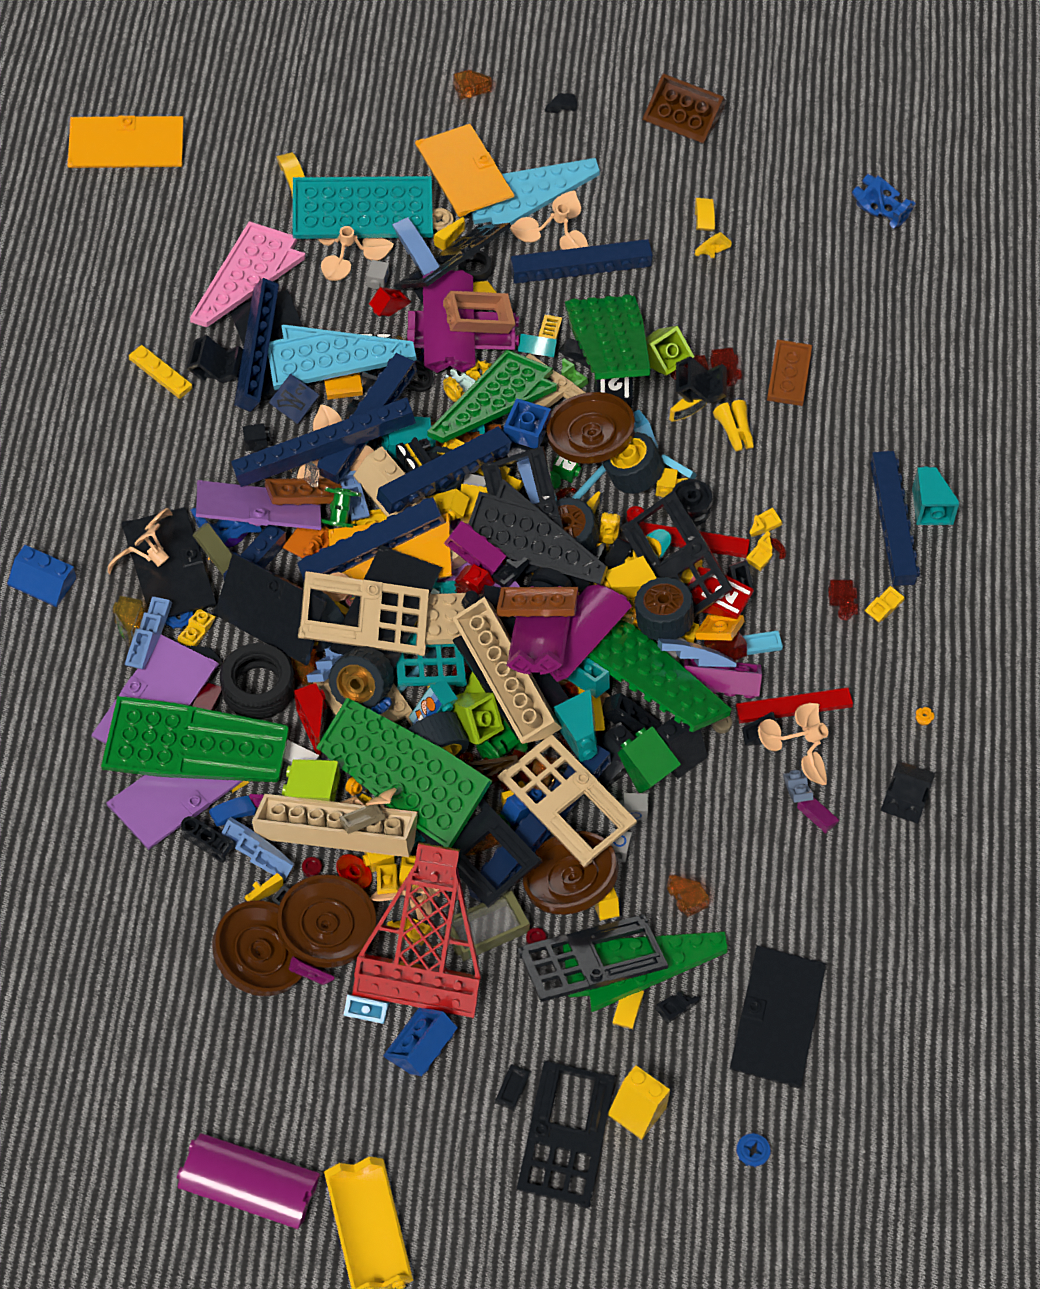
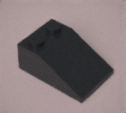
[597,722,636,789]

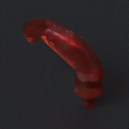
[556,487,576,500]
[770,538,786,560]

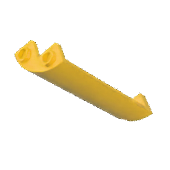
[324,1156,413,1289]

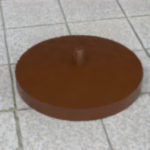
[547,392,636,464]
[522,831,619,915]
[277,875,376,968]
[212,900,302,996]

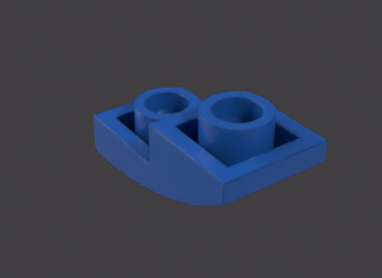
[209,795,256,826]

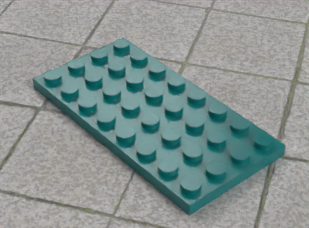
[293,176,433,239]

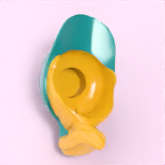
[625,529,672,563]

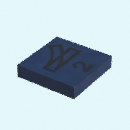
[268,373,320,425]

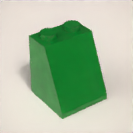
[617,726,681,793]

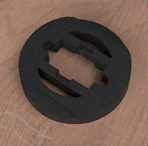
[406,361,434,392]

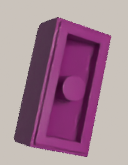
[797,797,840,834]
[289,957,334,985]

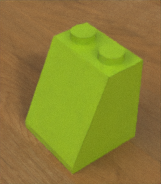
[646,326,694,375]
[450,693,504,745]
[282,759,341,802]

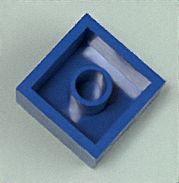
[504,398,551,449]

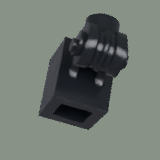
[242,423,271,453]
[461,585,501,612]

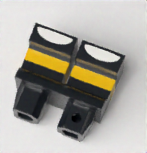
[396,437,439,473]

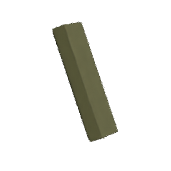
[193,523,232,575]

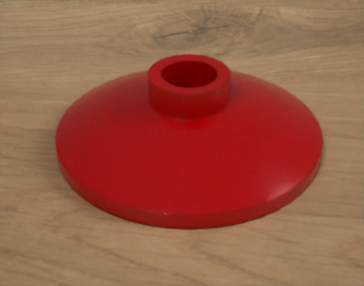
[336,854,372,889]

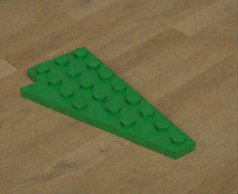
[427,350,558,443]
[563,932,727,1012]

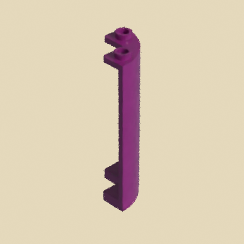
[423,270,475,373]
[407,311,519,350]
[550,584,632,682]
[506,586,570,675]
[177,1133,320,1229]

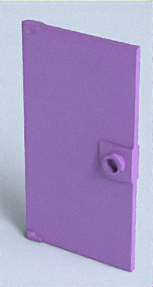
[196,480,321,530]
[91,635,219,744]
[106,775,243,850]

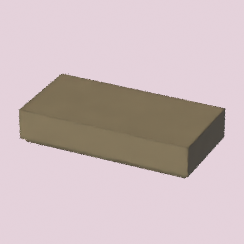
[339,804,385,834]

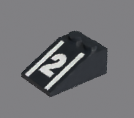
[593,377,633,409]

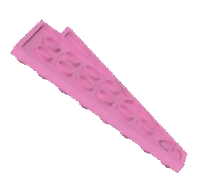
[190,221,305,327]

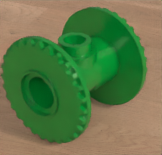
[321,487,361,528]
[476,720,528,760]

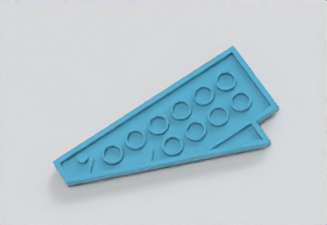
[471,158,600,225]
[268,325,417,390]

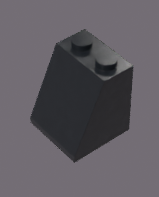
[656,716,708,779]

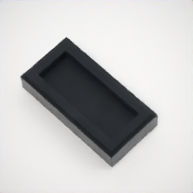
[495,1065,530,1111]

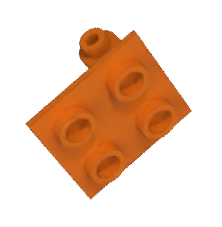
[282,526,329,558]

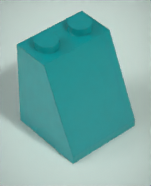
[381,417,436,465]
[912,466,959,525]
[554,690,598,762]

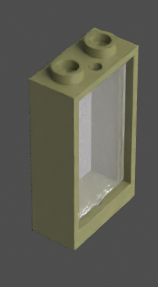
[444,890,530,961]

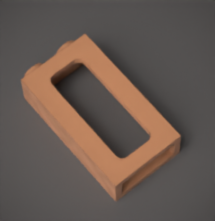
[443,291,515,334]

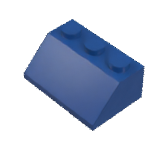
[7,545,76,607]
[383,1008,457,1076]

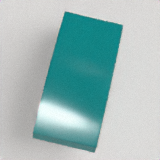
[518,334,557,357]

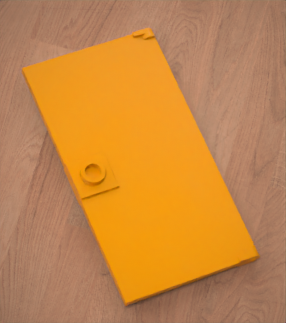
[67,116,184,168]
[415,124,514,217]
[328,513,452,580]

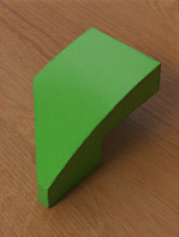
[561,358,588,389]

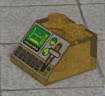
[113,596,144,649]

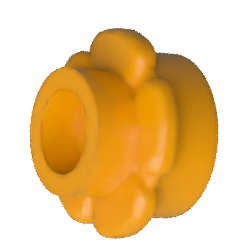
[916,707,934,725]
[345,777,362,796]

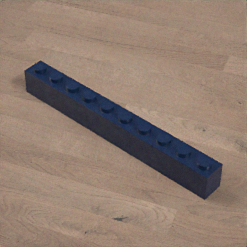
[231,397,416,487]
[468,745,611,903]

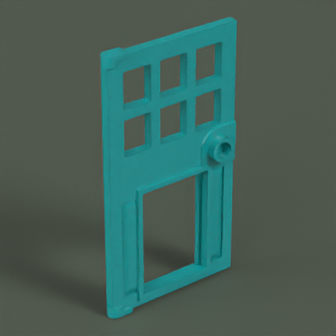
[396,581,467,687]

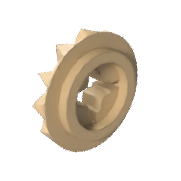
[432,208,453,231]

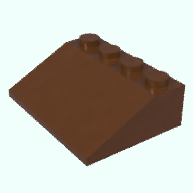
[642,73,726,144]

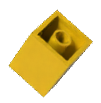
[601,556,657,605]
[608,1065,670,1140]

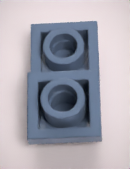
[783,770,813,803]

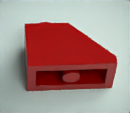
[369,287,411,317]
[454,564,495,595]

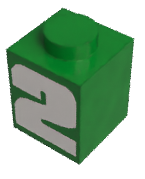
[553,455,582,483]

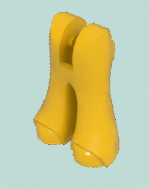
[713,400,754,452]

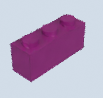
[444,521,506,575]

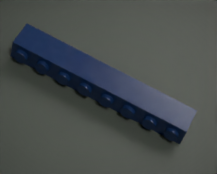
[510,239,652,284]
[234,278,279,412]
[317,353,417,484]
[376,426,511,515]
[870,451,920,586]
[297,497,446,579]

